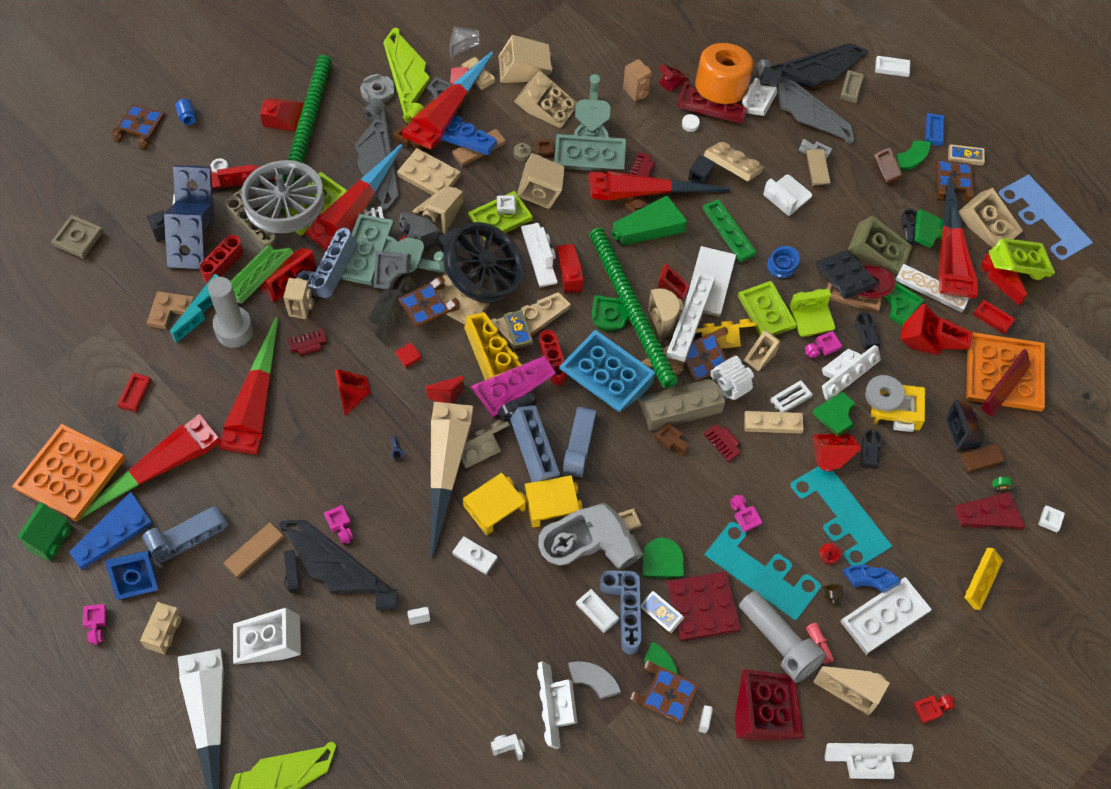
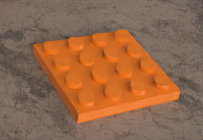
[966,332,1045,412]
[12,424,126,522]

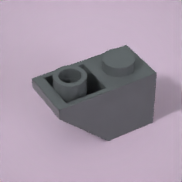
[398,212,439,247]

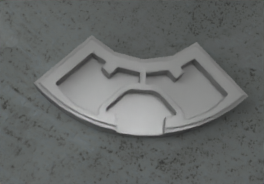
[568,662,621,699]

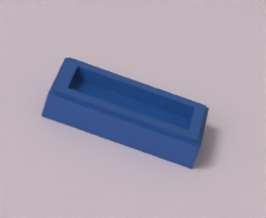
[925,113,944,146]

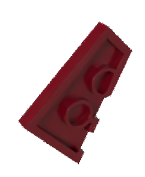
[953,492,1025,530]

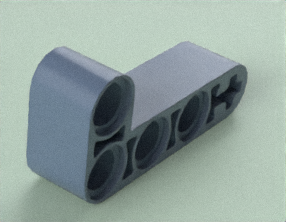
[296,228,357,298]
[563,407,597,478]
[142,506,228,563]
[600,571,641,655]

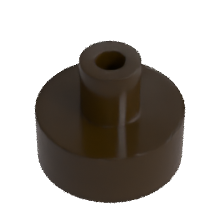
[822,584,844,604]

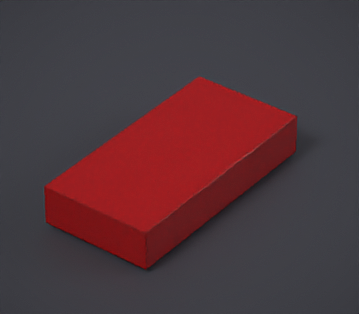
[973,300,1016,335]
[117,373,152,413]

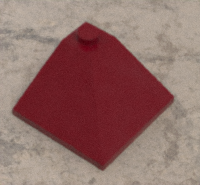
[734,669,804,741]

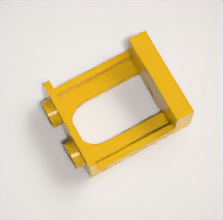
[871,385,925,430]

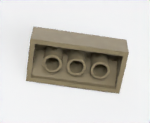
[638,379,725,432]

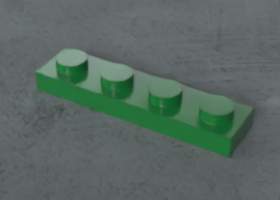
[703,199,756,262]

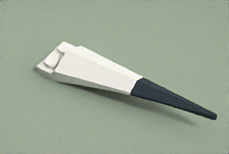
[178,649,224,789]

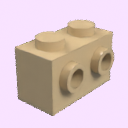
[284,278,314,319]
[140,602,182,654]

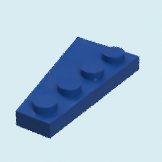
[441,116,498,155]
[69,492,153,570]

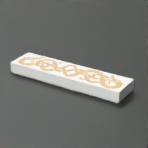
[895,264,969,313]

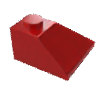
[260,98,304,132]
[901,304,941,355]
[813,433,860,471]

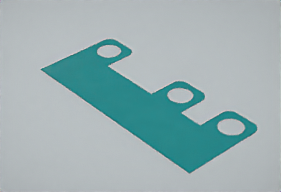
[791,466,892,566]
[704,522,821,621]

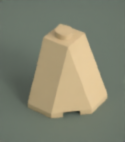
[412,186,463,233]

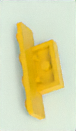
[696,319,757,349]

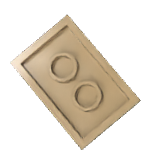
[704,142,764,181]
[397,149,461,195]
[436,273,490,324]

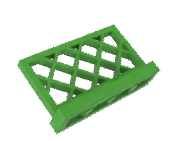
[230,245,293,303]

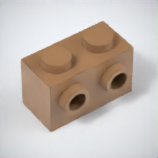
[623,59,651,102]

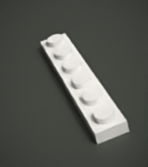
[667,272,715,362]

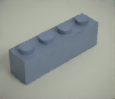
[510,406,560,482]

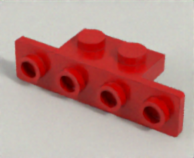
[212,164,274,189]

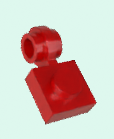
[913,694,956,724]

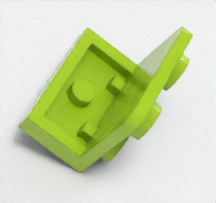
[790,289,835,337]

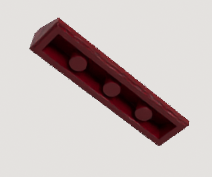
[981,349,1030,417]

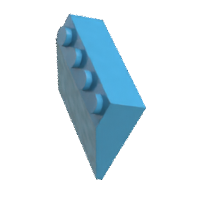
[559,330,655,412]

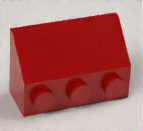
[259,248,317,303]

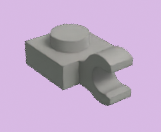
[798,139,832,160]

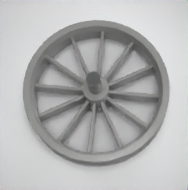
[241,160,325,233]

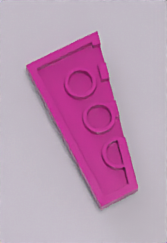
[471,356,555,417]

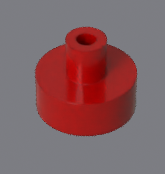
[819,543,841,564]

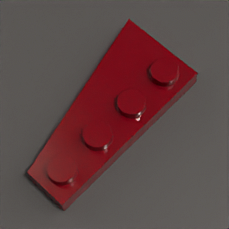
[676,81,747,124]

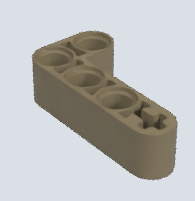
[225,189,278,250]

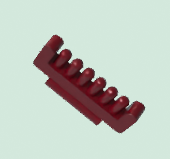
[629,152,655,177]
[287,328,327,356]
[704,424,741,462]

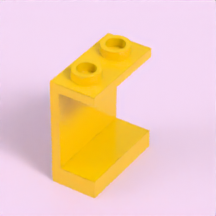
[463,473,526,536]
[525,475,582,528]

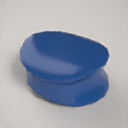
[767,246,800,278]

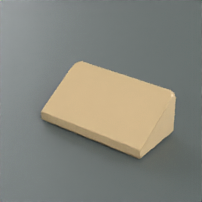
[806,149,830,187]

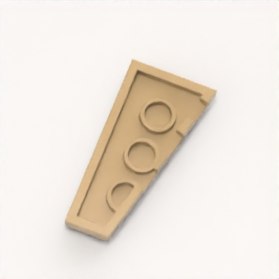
[491,292,571,349]

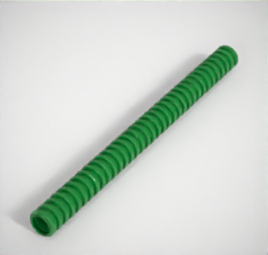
[280,55,332,212]
[589,228,678,388]

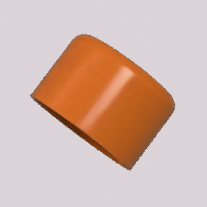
[695,43,754,104]

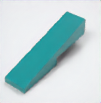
[170,274,219,343]

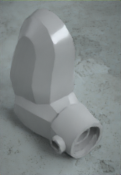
[538,503,643,570]

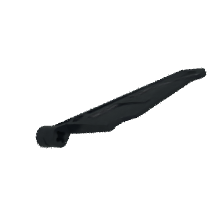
[760,43,868,87]
[279,520,398,610]

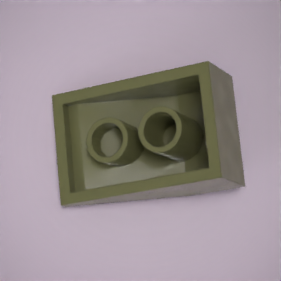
[848,216,912,274]

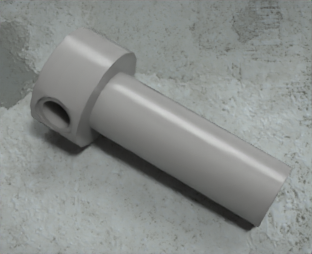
[208,277,253,348]
[739,590,826,683]

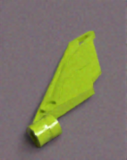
[383,28,430,124]
[230,742,336,789]

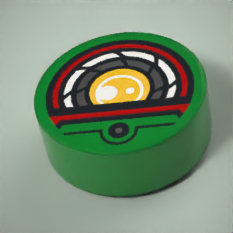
[992,477,1013,491]

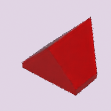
[658,264,689,300]
[936,318,973,349]
[335,369,370,416]
[426,375,464,404]

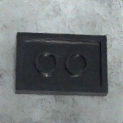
[816,250,877,299]

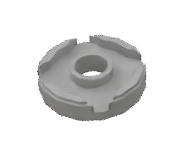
[360,74,395,103]
[865,375,905,412]

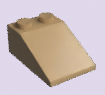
[959,188,1023,248]
[813,666,889,716]

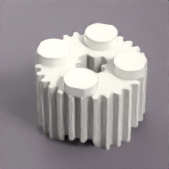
[711,356,754,400]

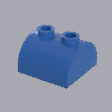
[106,550,158,600]

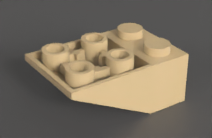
[514,70,577,128]

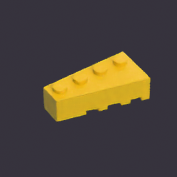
[464,312,522,380]

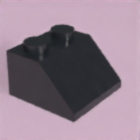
[945,400,985,452]

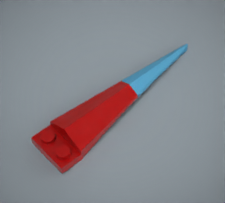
[402,51,493,149]
[304,144,402,251]

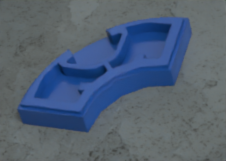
[843,565,901,593]

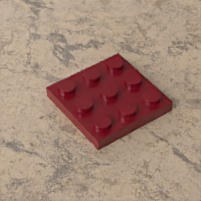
[666,571,741,642]

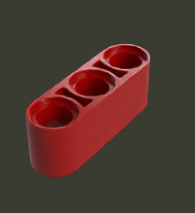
[199,235,244,283]
[539,330,567,386]

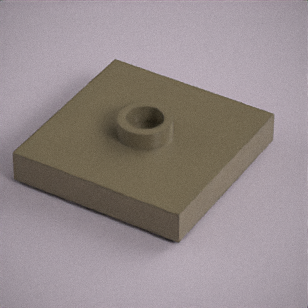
[51,215,104,259]

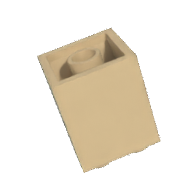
[498,35,553,83]
[517,153,564,209]

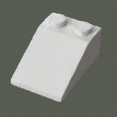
[233,608,301,664]

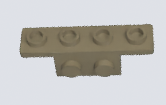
[461,420,509,468]

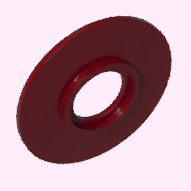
[858,265,896,298]

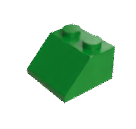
[18,502,72,562]

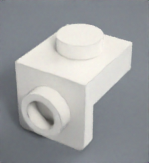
[491,734,525,761]

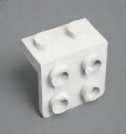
[763,175,812,216]

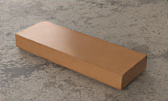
[452,129,506,167]
[827,282,882,313]
[224,522,284,578]

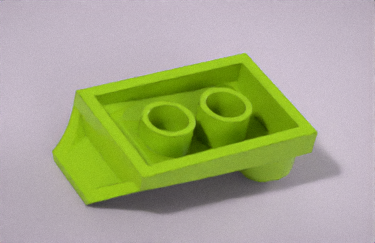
[285,172,347,236]
[989,238,1055,280]

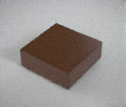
[535,139,555,158]

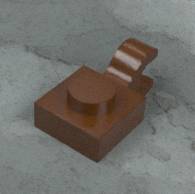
[393,124,424,151]
[622,196,648,214]
[655,423,689,456]

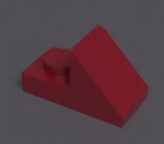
[659,64,689,92]

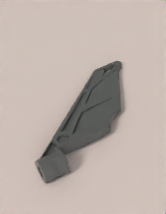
[756,59,854,144]
[355,98,399,211]

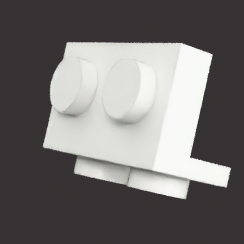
[742,78,777,116]

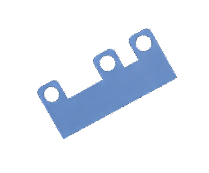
[999,174,1093,260]

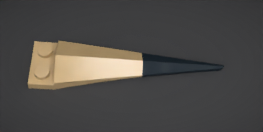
[430,402,473,558]

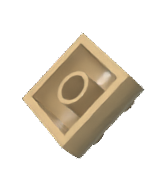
[648,289,683,340]

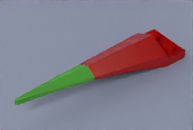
[218,317,278,455]
[78,414,222,521]

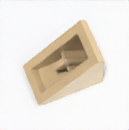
[744,330,780,371]

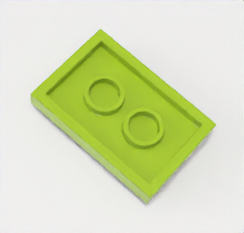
[468,191,533,241]
[738,281,797,336]

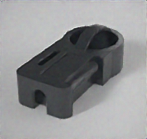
[900,208,920,245]
[854,312,882,350]
[498,391,537,421]
[860,429,883,469]
[284,550,300,593]

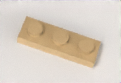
[744,411,803,434]

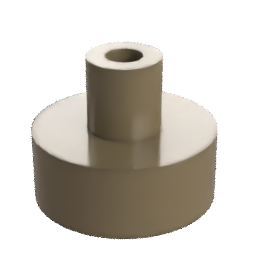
[514,143,531,161]

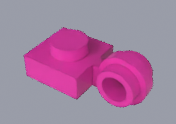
[805,331,842,358]
[730,495,763,533]
[324,505,353,544]
[83,604,106,645]

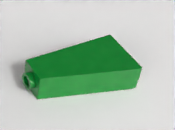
[612,196,687,246]

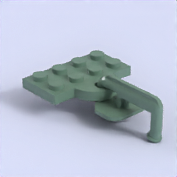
[554,74,626,173]
[340,214,446,286]

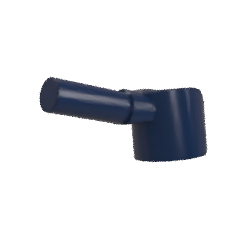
[391,436,403,462]

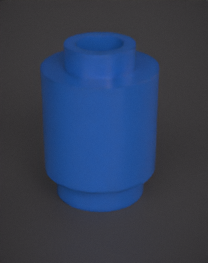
[175,99,197,125]

